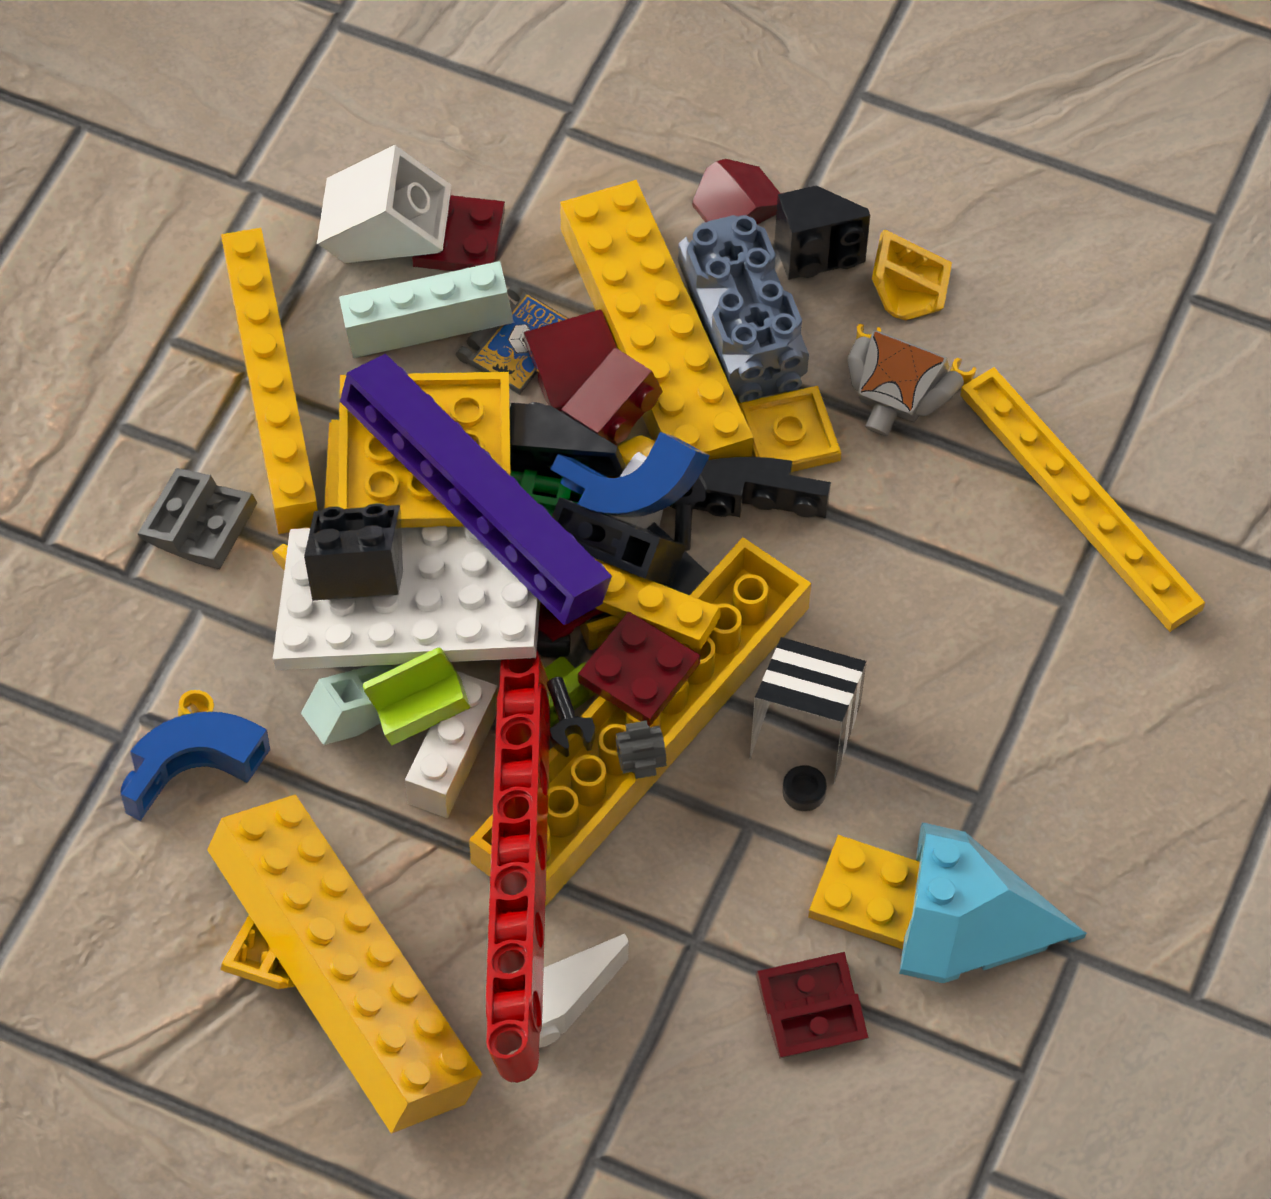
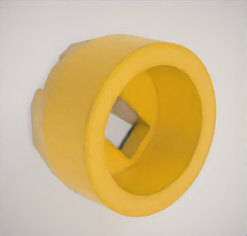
[178,690,214,716]

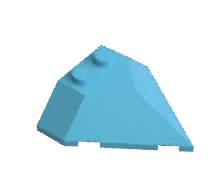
[899,822,1087,983]

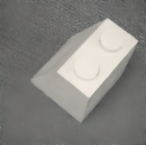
[317,145,452,263]

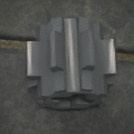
[616,720,667,779]

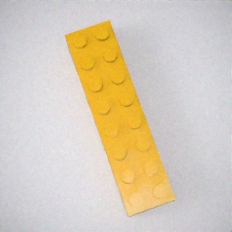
[560,180,753,460]
[207,794,482,1134]

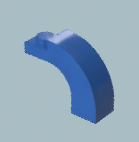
[550,432,710,517]
[120,712,270,821]

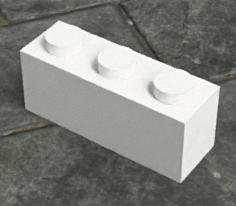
[405,671,498,818]

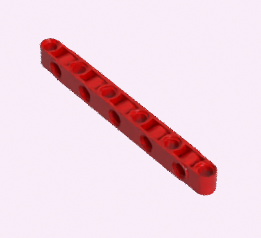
[486,651,550,1083]

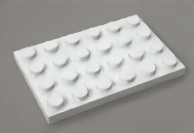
[273,526,540,670]

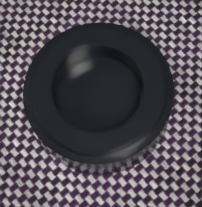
[782,765,827,811]

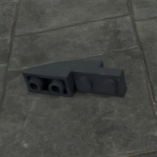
[670,457,831,518]

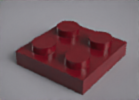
[412,195,505,271]
[578,611,700,726]

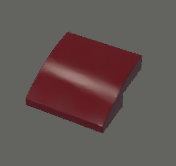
[524,309,617,411]
[755,952,869,1059]

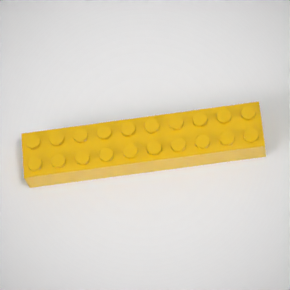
[469,537,811,907]

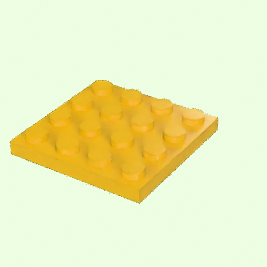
[338,372,510,528]

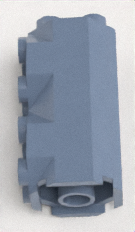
[678,215,809,403]

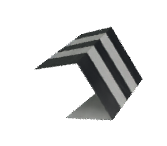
[750,637,867,784]

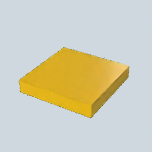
[738,385,842,472]

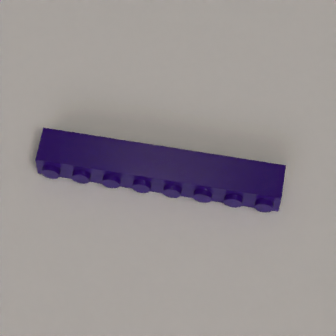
[340,353,612,625]

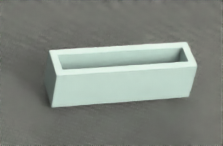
[339,261,514,358]

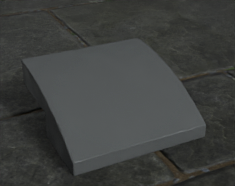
[138,468,257,569]

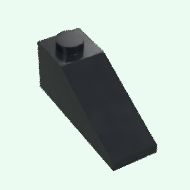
[510,402,626,477]
[552,497,686,586]

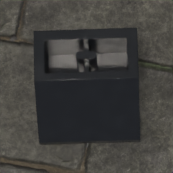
[774,185,871,280]
[304,503,403,601]

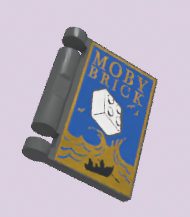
[456,284,569,395]

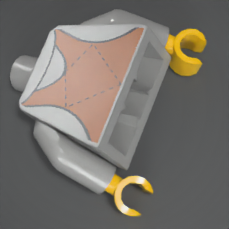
[847,324,977,436]

